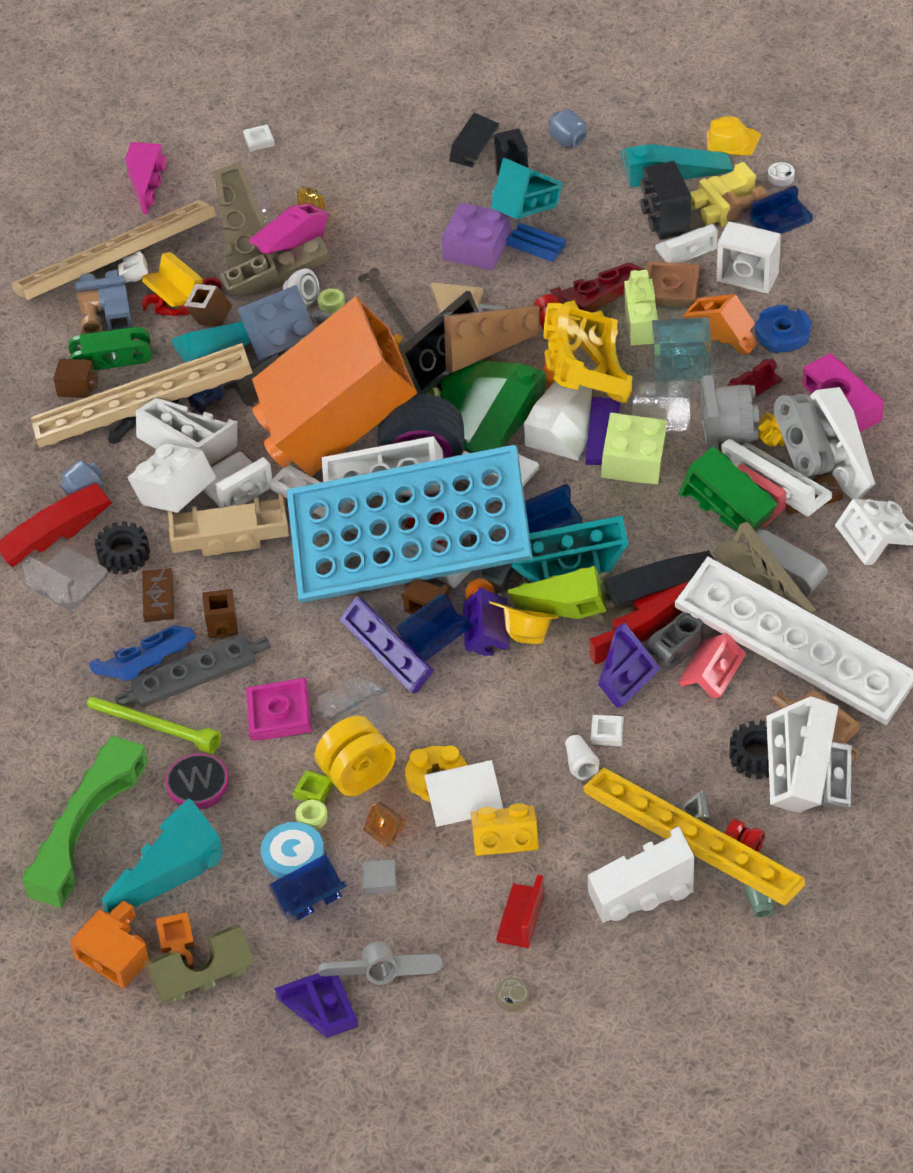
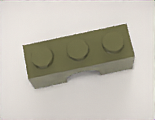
[144,924,255,1004]

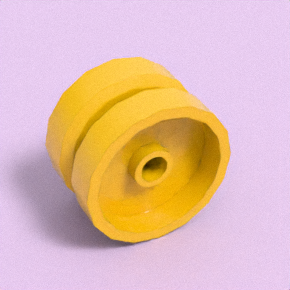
[314,715,396,797]

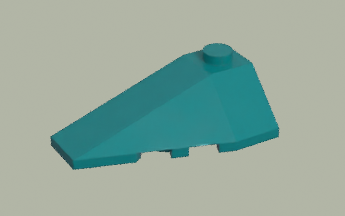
[620,144,733,187]

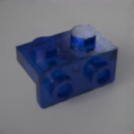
[268,854,348,921]

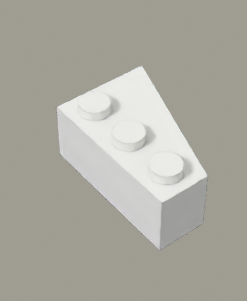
[136,398,238,466]

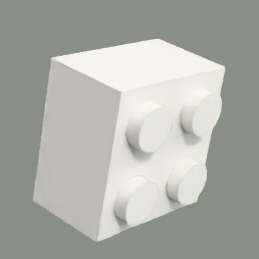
[717,221,781,294]
[127,444,216,513]

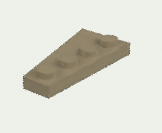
[215,162,278,270]

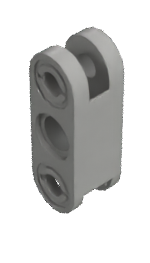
[774,394,835,477]

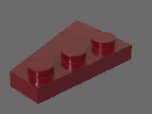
[550,262,645,313]

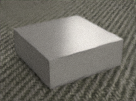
[363,859,397,894]

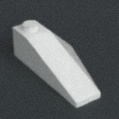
[810,387,875,499]

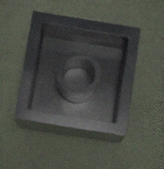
[640,161,691,240]

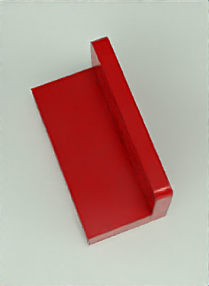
[497,874,545,948]

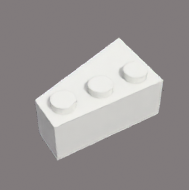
[767,696,838,813]
[588,826,694,923]

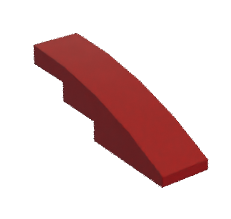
[0,483,112,567]
[589,581,689,665]

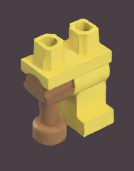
[690,162,769,227]

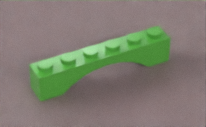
[22,735,148,908]

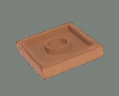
[646,261,701,308]

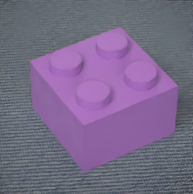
[441,203,511,270]

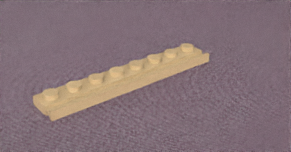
[11,200,216,300]
[31,343,253,448]

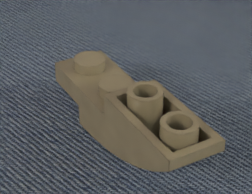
[220,236,332,295]

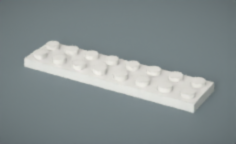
[675,557,913,726]

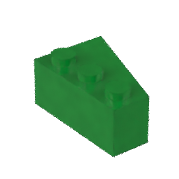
[678,446,777,532]

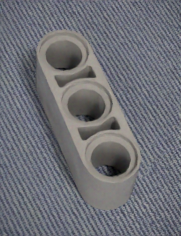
[746,530,828,596]

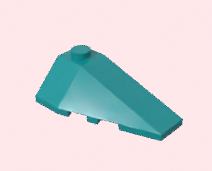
[171,321,251,363]
[101,798,223,913]

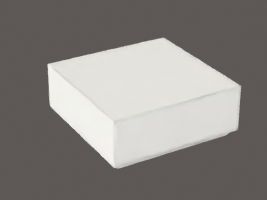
[243,124,275,152]
[591,715,624,746]

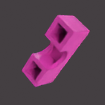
[802,353,884,432]

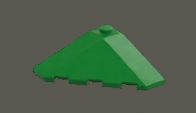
[437,361,545,453]

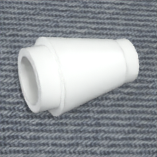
[565,735,599,780]

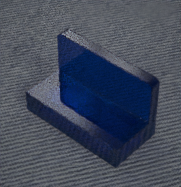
[525,484,582,533]
[397,593,472,661]

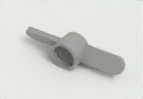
[318,942,443,985]

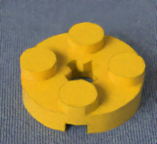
[405,746,467,802]

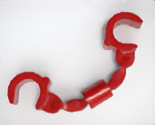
[142,277,222,316]

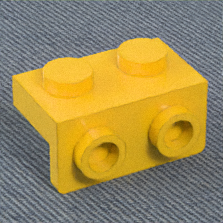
[470,803,539,856]

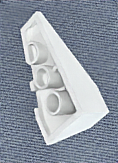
[524,381,592,460]
[322,436,443,497]

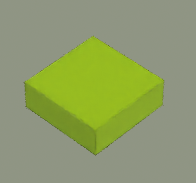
[292,770,334,804]

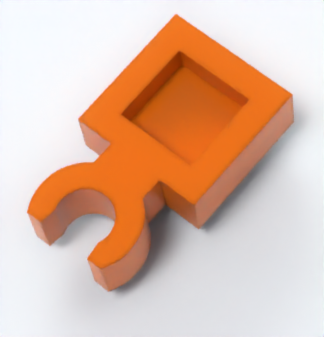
[156,912,195,969]

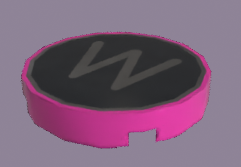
[166,754,229,809]

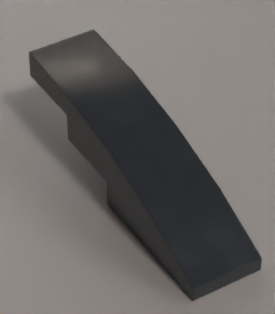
[603,551,714,607]

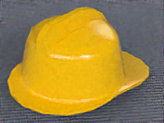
[707,116,761,156]
[489,601,559,644]

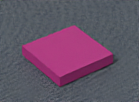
[246,677,312,741]

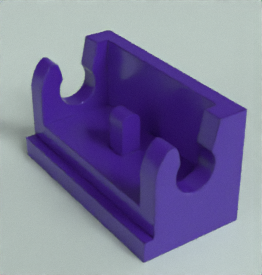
[463,587,510,656]

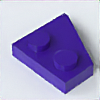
[598,623,661,708]
[274,973,358,1038]

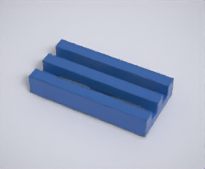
[506,223,566,262]

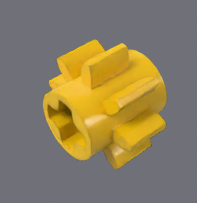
[758,412,785,447]

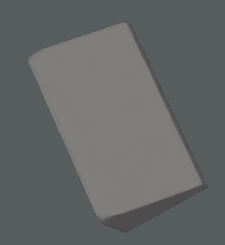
[818,741,852,807]

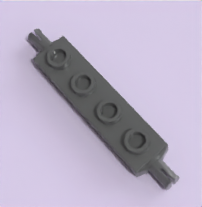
[115,634,271,708]

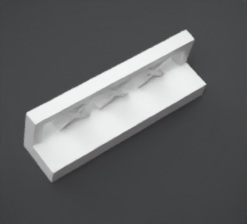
[721,439,832,517]

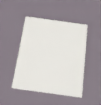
[424,760,503,827]

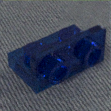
[750,185,813,234]

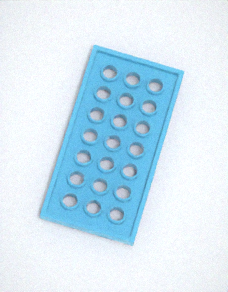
[286,445,533,603]

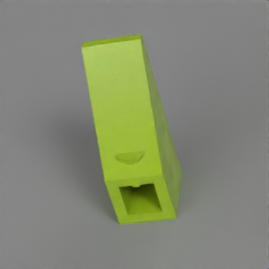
[508,566,607,619]

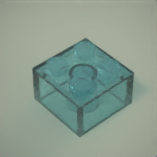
[652,317,711,383]

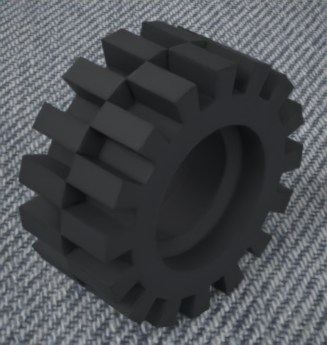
[95,521,150,575]
[729,720,769,779]

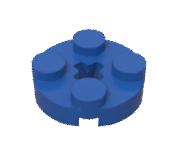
[755,305,811,353]

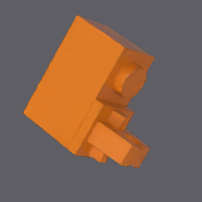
[683,294,757,355]
[70,900,149,989]

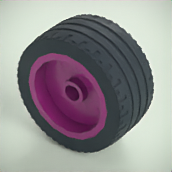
[377,394,464,459]

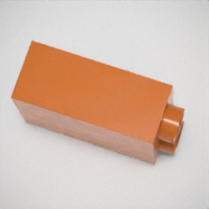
[252,296,417,477]

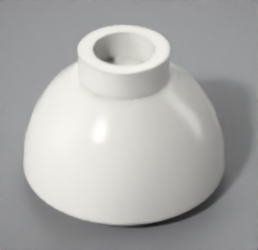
[283,268,319,307]

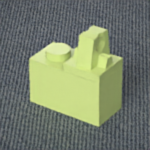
[624,270,658,346]

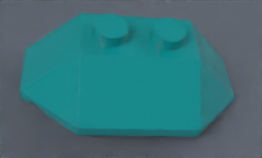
[511,516,629,583]

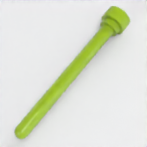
[87,697,221,755]

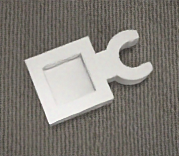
[118,250,148,283]

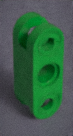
[68,327,152,371]

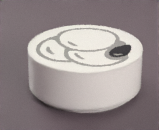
[768,162,795,186]

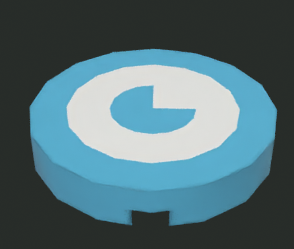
[260,822,325,880]

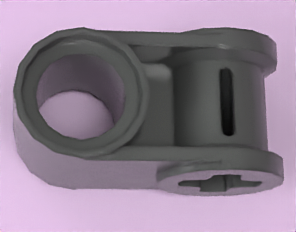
[646,613,703,669]

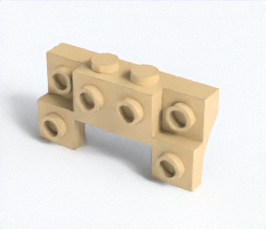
[168,494,289,556]

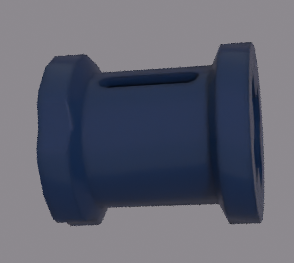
[187,385,224,414]

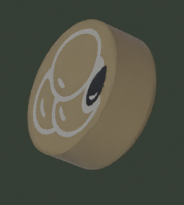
[496,978,529,1012]

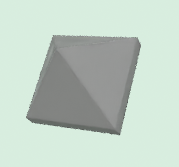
[681,790,711,823]

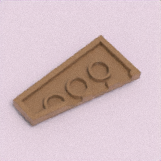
[444,306,540,373]

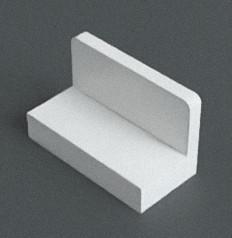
[655,224,718,263]

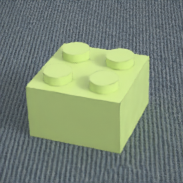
[601,413,667,484]

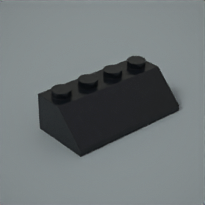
[399,291,479,394]

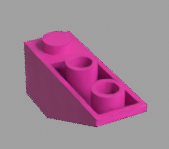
[125,142,167,214]
[249,203,328,254]

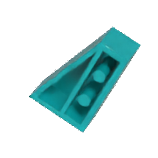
[491,158,563,219]

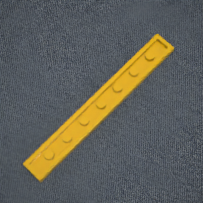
[583,767,805,906]

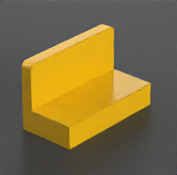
[141,252,203,307]

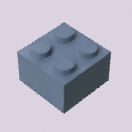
[238,285,315,360]

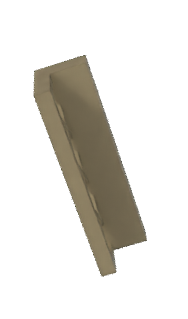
[714,521,816,615]

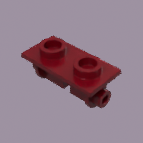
[727,358,782,397]

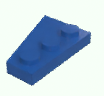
[88,625,196,681]

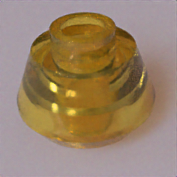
[297,186,325,210]

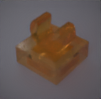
[363,801,406,847]

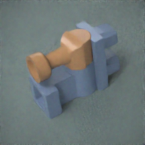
[75,270,133,334]

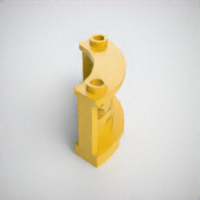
[544,303,632,403]

